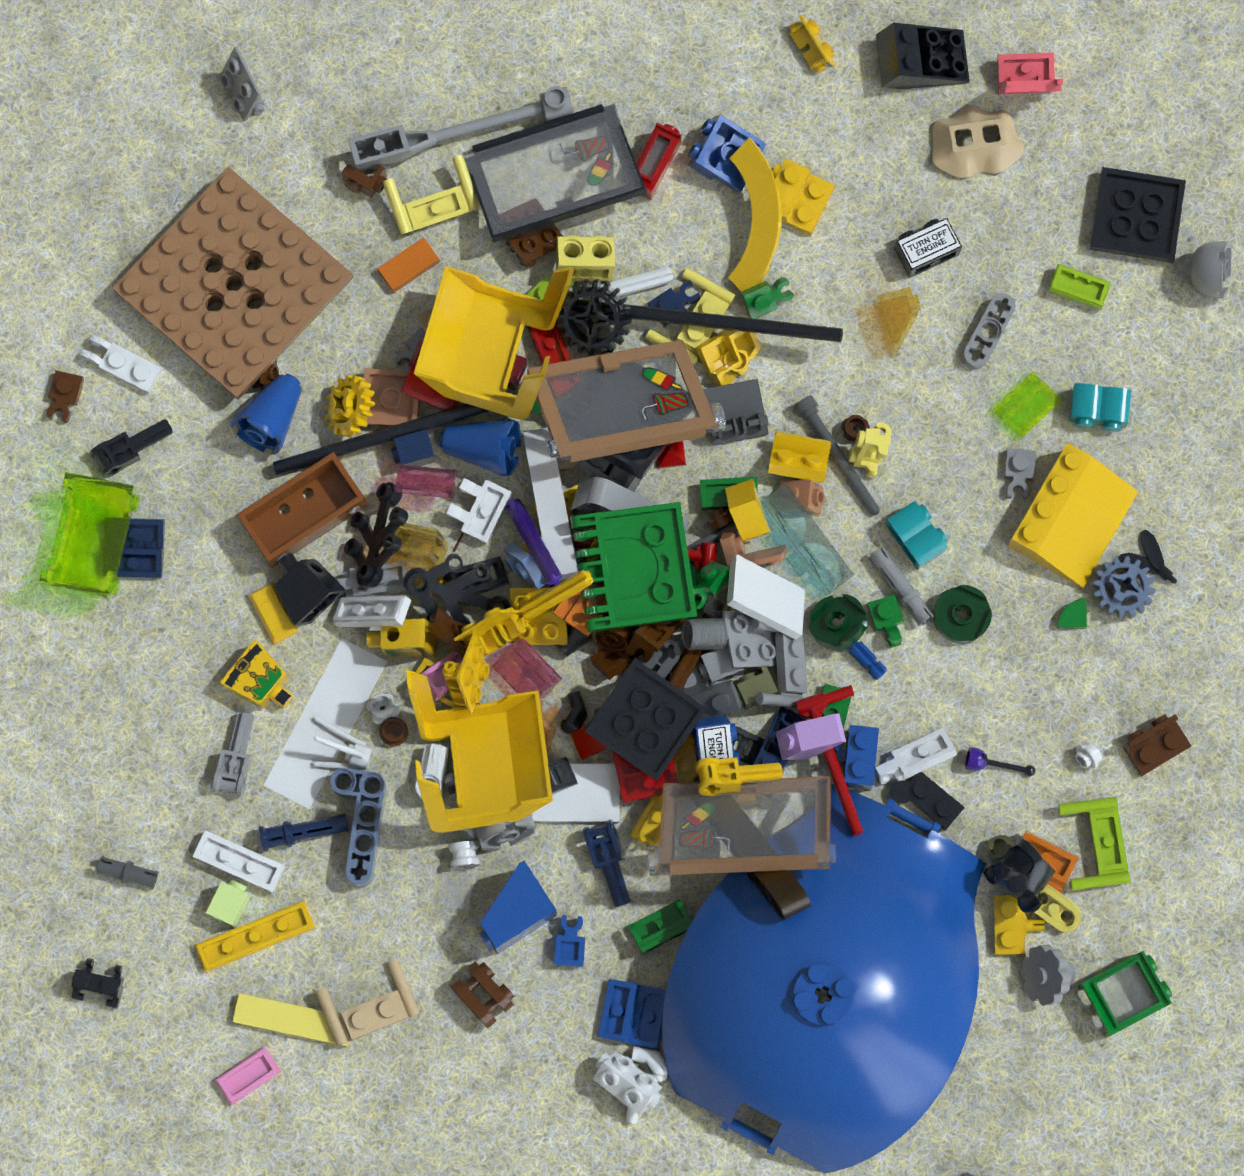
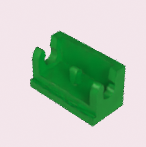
[627,899,692,955]

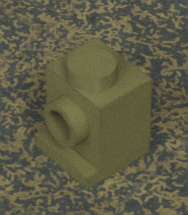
[735,665,778,710]

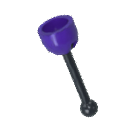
[965,747,1036,777]

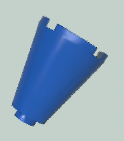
[230,374,302,455]
[439,419,521,476]

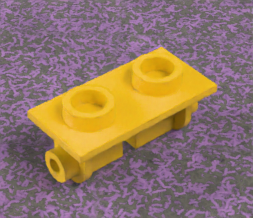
[789,15,837,74]

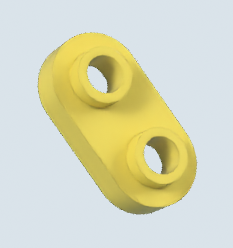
[1034,884,1082,932]

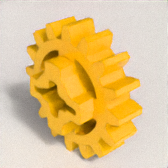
[323,374,375,438]

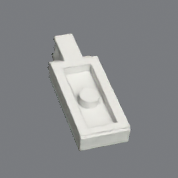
[875,728,957,785]

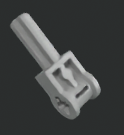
[212,712,254,797]

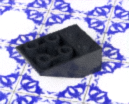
[876,22,970,89]

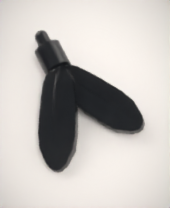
[1118,530,1177,584]

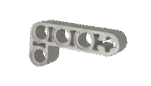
[570,477,689,533]

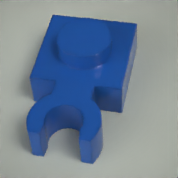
[554,915,585,967]

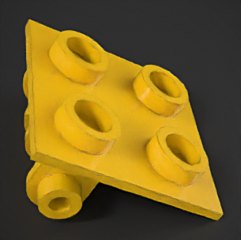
[510,587,568,645]
[454,607,529,655]
[442,633,490,714]

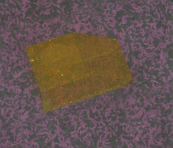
[876,287,921,356]

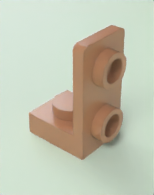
[720,528,788,569]

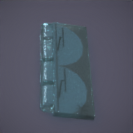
[761,483,854,598]

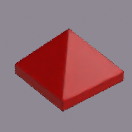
[657,441,686,469]

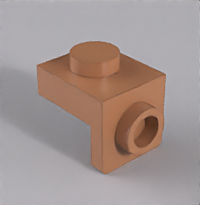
[777,480,825,514]

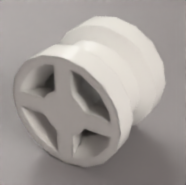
[449,841,480,869]

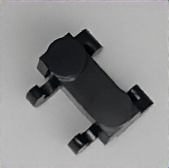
[71,958,124,1009]

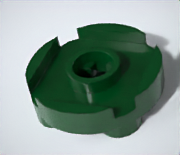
[933,585,992,644]
[809,594,869,652]

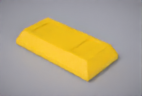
[248,582,299,645]

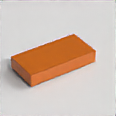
[377,237,440,293]

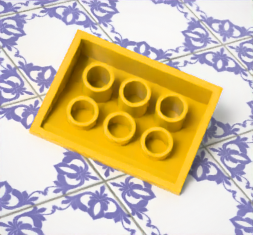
[1008,443,1138,589]

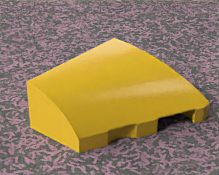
[695,330,761,387]

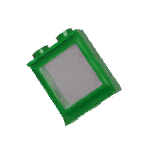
[1078,951,1172,1038]

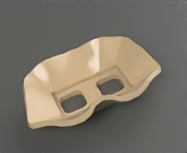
[932,106,1025,178]

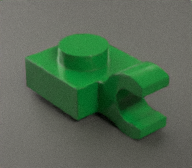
[693,560,730,610]
[867,594,904,648]

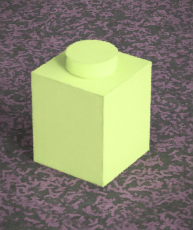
[206,880,251,928]

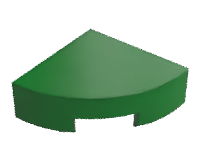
[1057,598,1087,629]

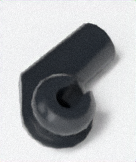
[560,691,588,734]

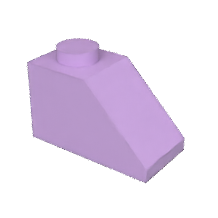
[775,714,846,760]

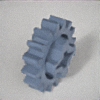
[1091,556,1156,620]

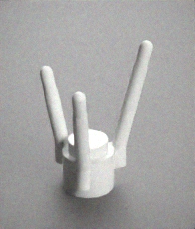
[313,716,373,770]

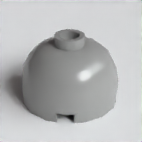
[1186,241,1232,298]
[476,814,536,851]

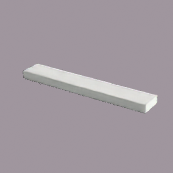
[523,427,578,581]

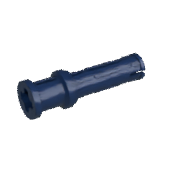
[259,813,349,852]

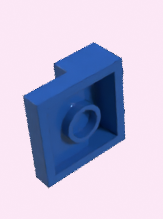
[688,114,767,193]

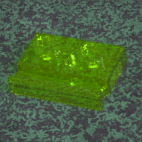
[992,371,1062,440]

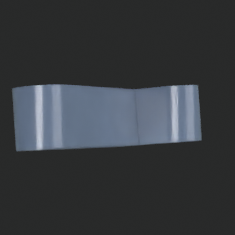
[330,768,387,888]

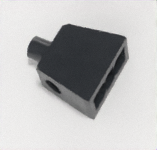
[275,553,346,626]

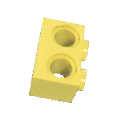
[555,235,615,281]

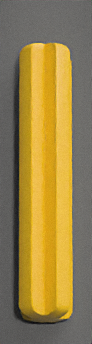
[520,570,593,619]

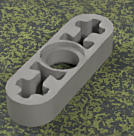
[963,293,1016,369]

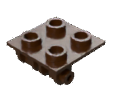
[499,199,563,269]

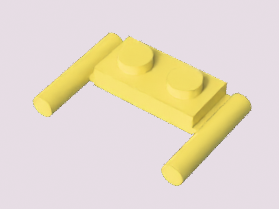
[383,155,481,235]
[645,268,736,366]

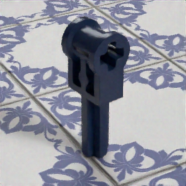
[583,819,630,907]

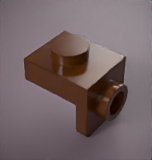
[342,164,387,198]

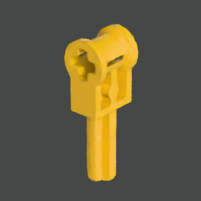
[695,757,783,796]

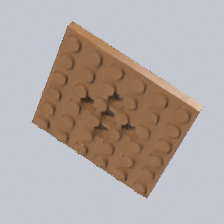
[112,167,354,400]

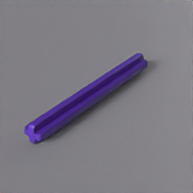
[506,498,562,586]

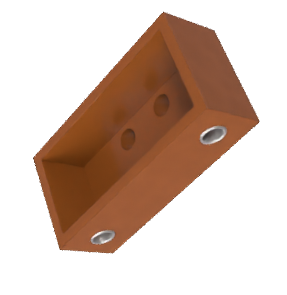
[237,452,368,568]

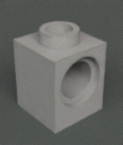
[697,645,744,685]

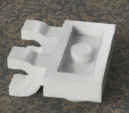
[446,478,512,544]

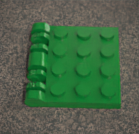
[571,502,697,633]

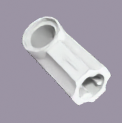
[415,744,450,802]

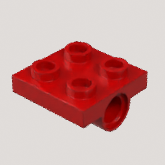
[612,751,679,804]

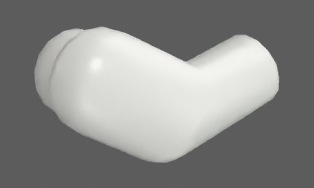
[632,1046,668,1082]

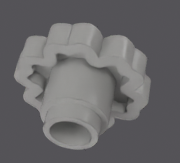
[1020,944,1075,1006]

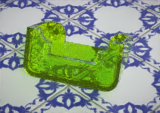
[39,472,140,600]

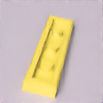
[232,993,349,1047]

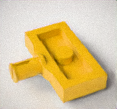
[994,895,1045,955]

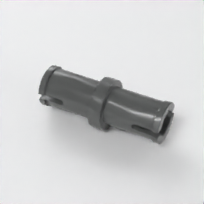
[97,856,159,889]

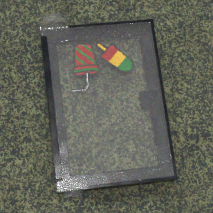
[462,100,647,243]

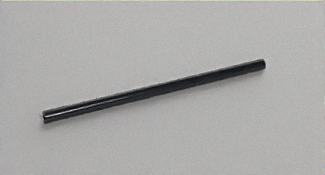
[561,298,843,343]
[273,387,520,475]

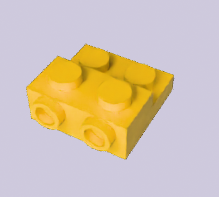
[772,158,835,236]

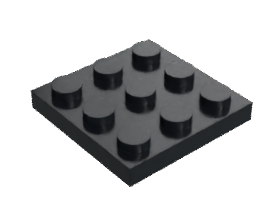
[1089,167,1186,263]
[584,658,707,781]

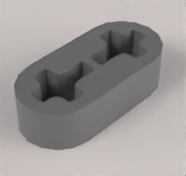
[643,640,681,680]

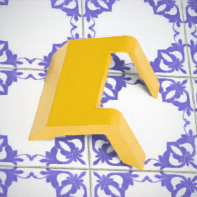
[414,266,575,419]
[406,669,553,833]

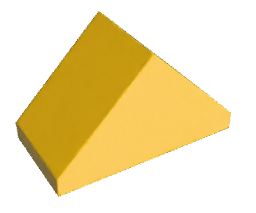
[725,479,771,542]

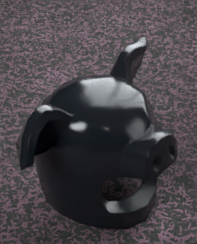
[983,839,1055,914]

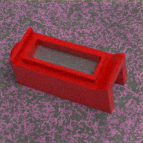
[626,123,682,200]

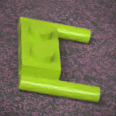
[1058,796,1130,891]

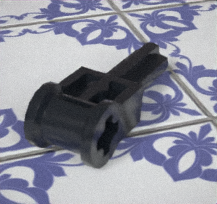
[90,419,173,478]

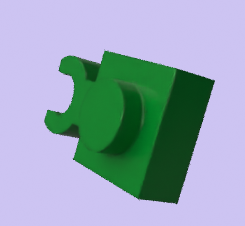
[740,277,794,319]

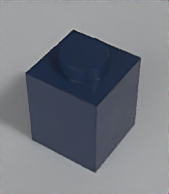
[391,429,436,471]

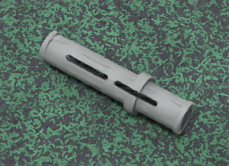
[869,547,934,627]

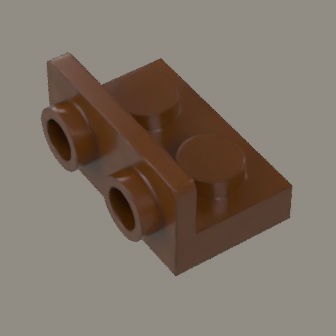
[1123,714,1192,777]

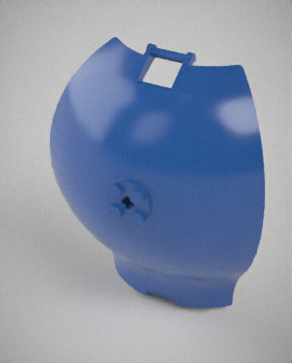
[662,784,986,1173]

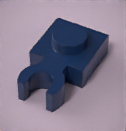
[648,281,700,328]

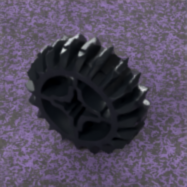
[556,279,632,356]

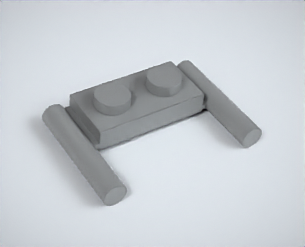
[752,619,807,708]

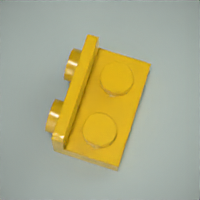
[768,432,831,483]

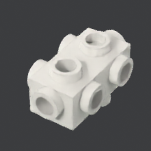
[593,1051,662,1124]

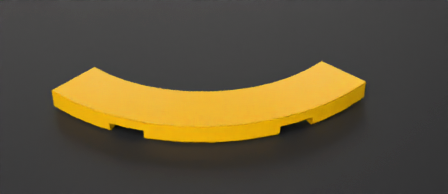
[728,138,782,292]

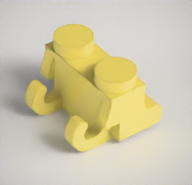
[848,422,891,478]

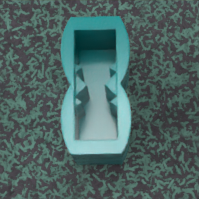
[1069,383,1132,432]
[885,501,948,570]

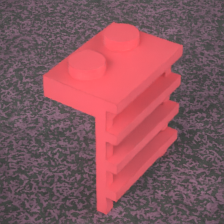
[997,52,1063,94]

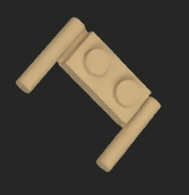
[316,959,420,1046]

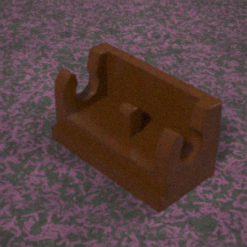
[625,619,686,663]

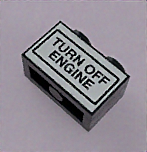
[894,218,962,278]

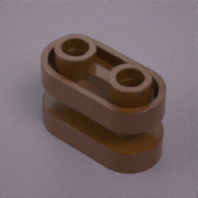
[449,962,515,1029]

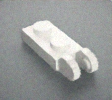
[80,335,163,394]

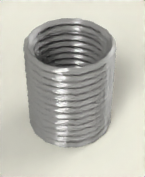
[682,618,728,650]

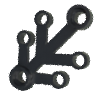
[344,482,408,588]
[403,553,512,624]

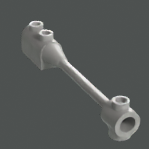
[348,86,573,171]

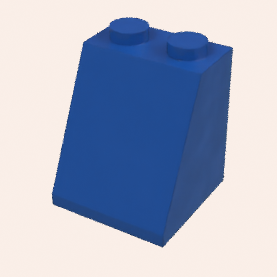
[479,860,557,954]

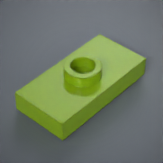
[1048,264,1111,310]

